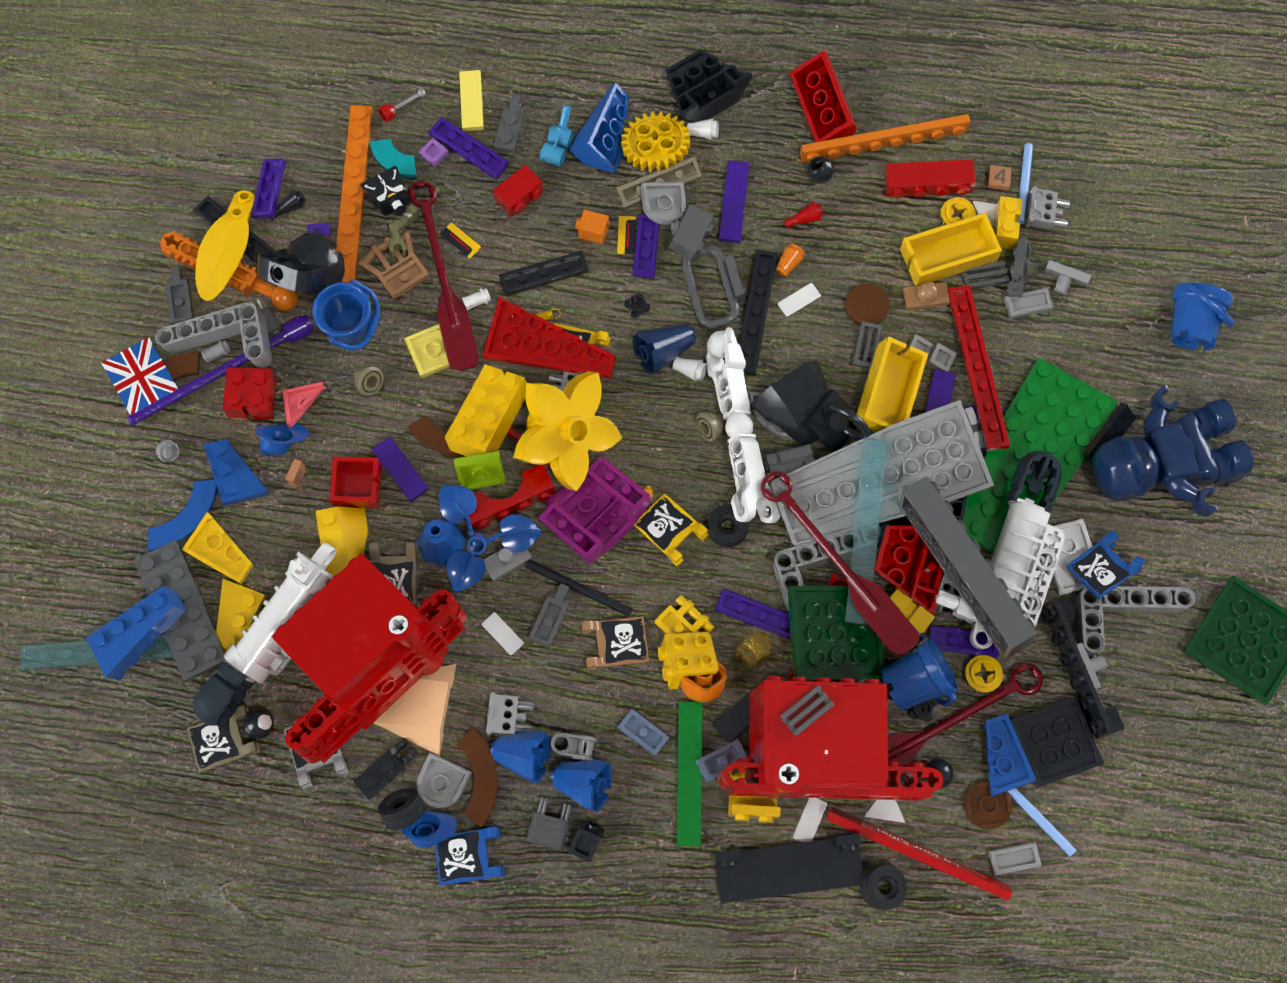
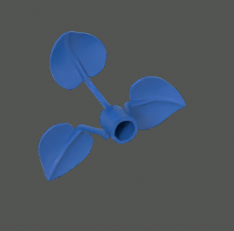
[439,484,541,592]

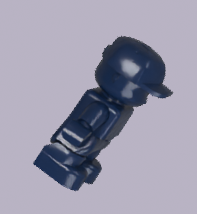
[1091,385,1254,517]

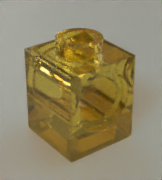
[735,631,772,670]

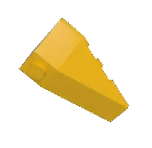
[315,507,369,576]

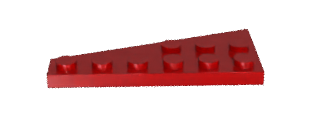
[483,296,616,379]

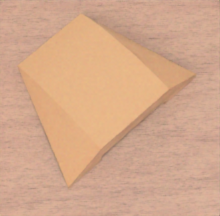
[374,664,456,757]

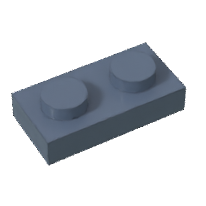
[618,709,669,757]
[695,739,748,783]

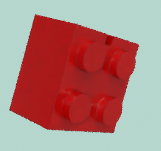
[222,367,277,420]
[329,457,383,509]

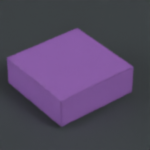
[418,138,449,168]

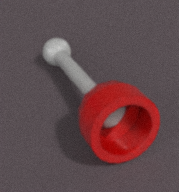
[378,89,426,123]

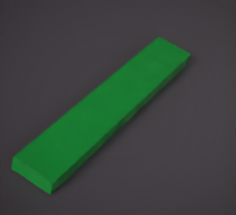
[677,702,702,847]

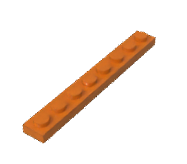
[800,114,971,163]

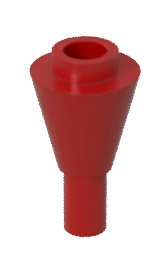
[784,201,824,228]

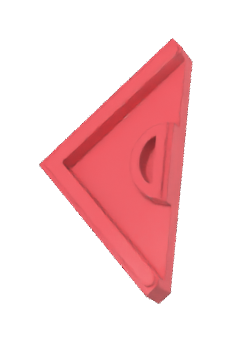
[282,381,325,428]

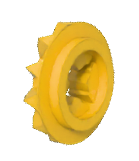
[940,197,976,224]
[965,655,1003,693]

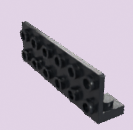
[1041,597,1125,739]
[714,833,863,903]

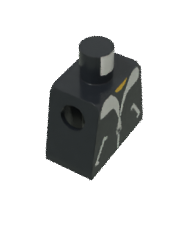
[360,165,411,216]

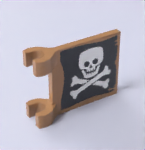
[581,617,649,670]

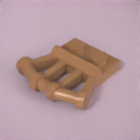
[356,231,430,300]

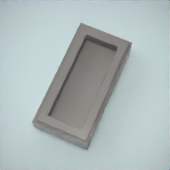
[1003,288,1053,319]
[987,842,1042,876]

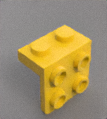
[658,632,719,690]
[728,773,781,823]

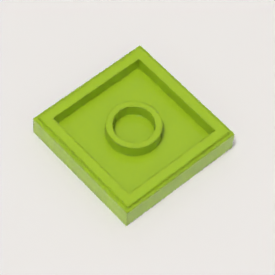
[454,451,506,490]

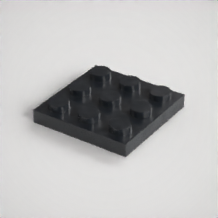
[1010,697,1105,789]

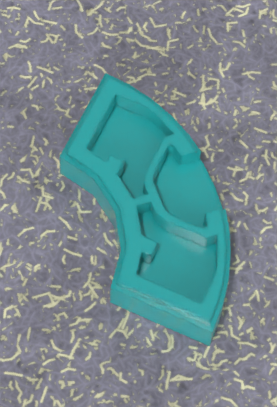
[370,139,417,178]

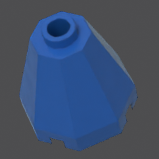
[416,517,466,567]
[491,731,551,783]
[551,760,612,812]

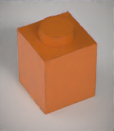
[575,210,609,244]

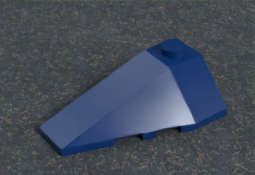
[570,82,629,173]

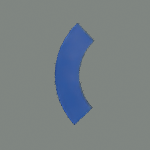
[148,480,218,552]

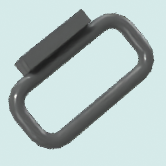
[682,245,747,329]

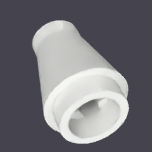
[687,119,719,140]
[673,357,707,381]

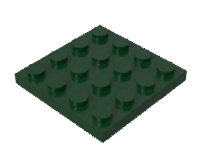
[1183,575,1287,705]
[787,586,884,681]

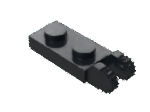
[353,738,418,800]

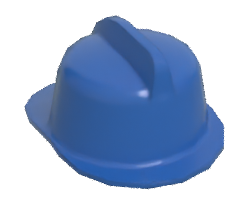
[255,423,309,455]
[401,810,457,848]

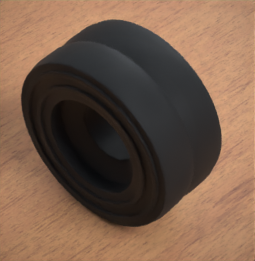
[707,504,749,547]
[378,788,425,830]
[860,865,907,910]

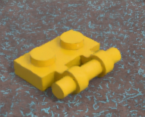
[654,595,715,634]

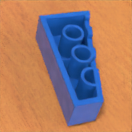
[86,586,186,681]

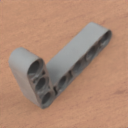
[155,302,272,368]
[773,525,881,613]
[1075,586,1196,657]

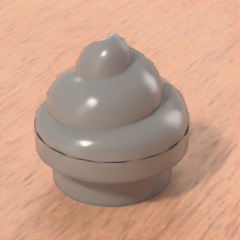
[156,439,179,462]

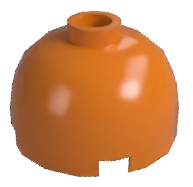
[680,661,727,702]

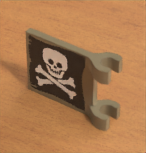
[369,542,417,605]
[187,706,262,773]

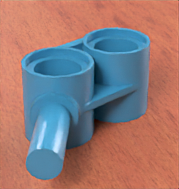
[540,105,574,167]

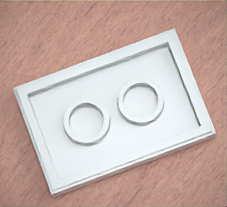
[1044,519,1093,596]

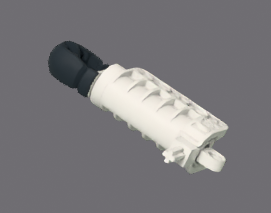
[935,451,1065,649]
[192,542,337,726]

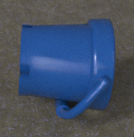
[312,279,381,351]
[1169,282,1234,351]
[881,633,958,711]

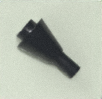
[271,189,306,220]

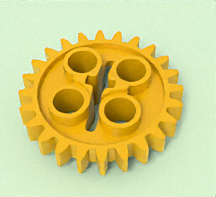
[621,111,690,172]

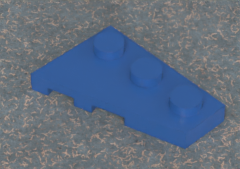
[204,439,268,506]
[984,714,1036,797]

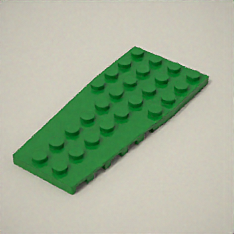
[963,358,1118,554]

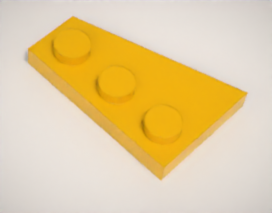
[182,512,254,584]
[216,579,266,653]

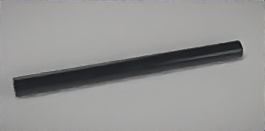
[526,560,633,617]

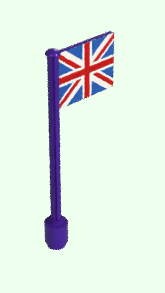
[101,314,315,426]

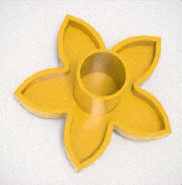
[513,371,622,491]

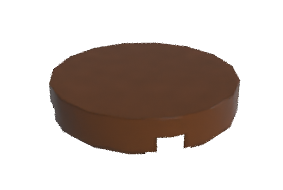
[845,284,889,325]
[963,781,1012,830]

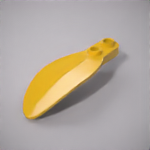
[195,190,255,301]

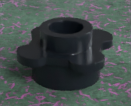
[624,293,650,318]
[909,700,935,723]

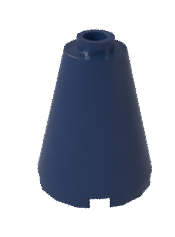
[633,324,697,374]

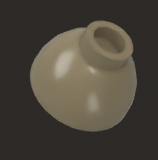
[354,366,384,396]
[696,411,726,442]

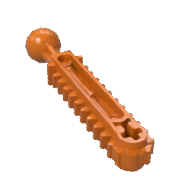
[159,231,299,312]

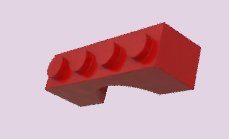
[468,464,556,530]

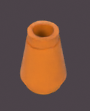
[776,243,805,277]

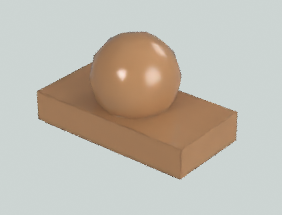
[902,281,950,311]

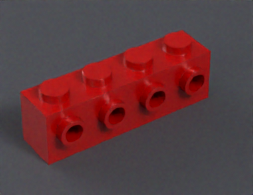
[884,159,976,198]

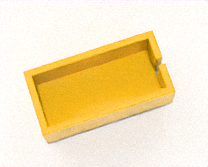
[900,212,1002,286]
[857,337,928,433]
[445,365,526,456]

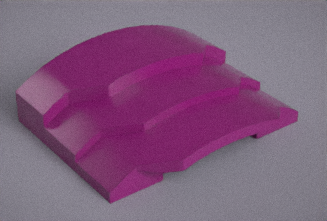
[538,456,651,564]

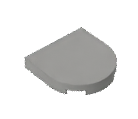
[640,182,686,225]
[416,752,473,809]

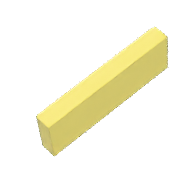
[459,70,484,131]

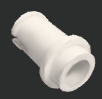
[462,288,491,311]

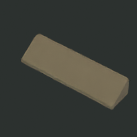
[614,156,702,208]

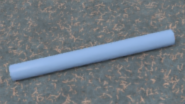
[1018,143,1033,224]
[1008,789,1077,856]

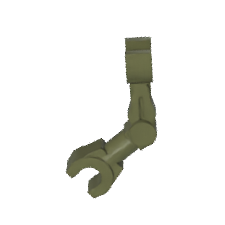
[389,205,419,257]

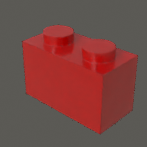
[493,164,544,218]

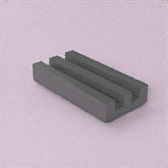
[962,261,1010,290]
[852,321,884,369]
[780,685,835,737]

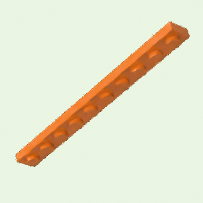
[336,105,373,283]

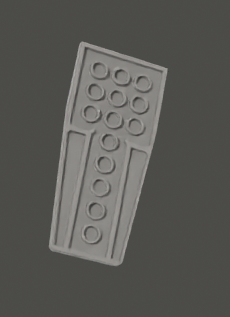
[771,400,994,546]

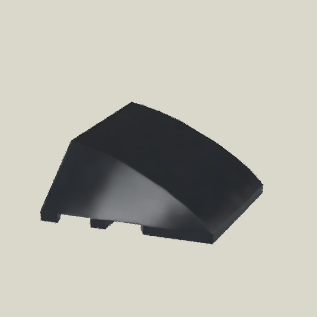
[665,49,752,122]
[750,360,829,445]

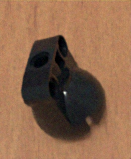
[257,232,345,297]

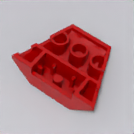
[873,526,943,615]

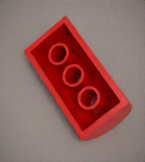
[789,50,857,142]

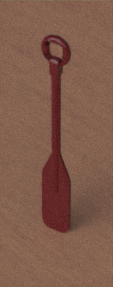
[408,181,479,370]
[761,471,919,655]
[888,663,1043,767]

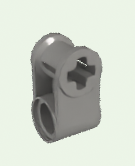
[551,733,597,761]

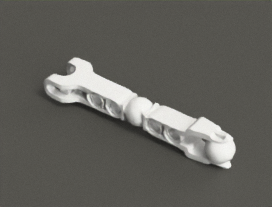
[706,327,781,523]

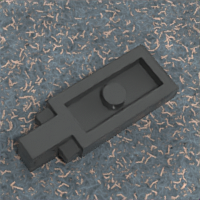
[493,94,524,153]
[1008,237,1031,298]
[165,265,194,325]
[528,584,570,649]

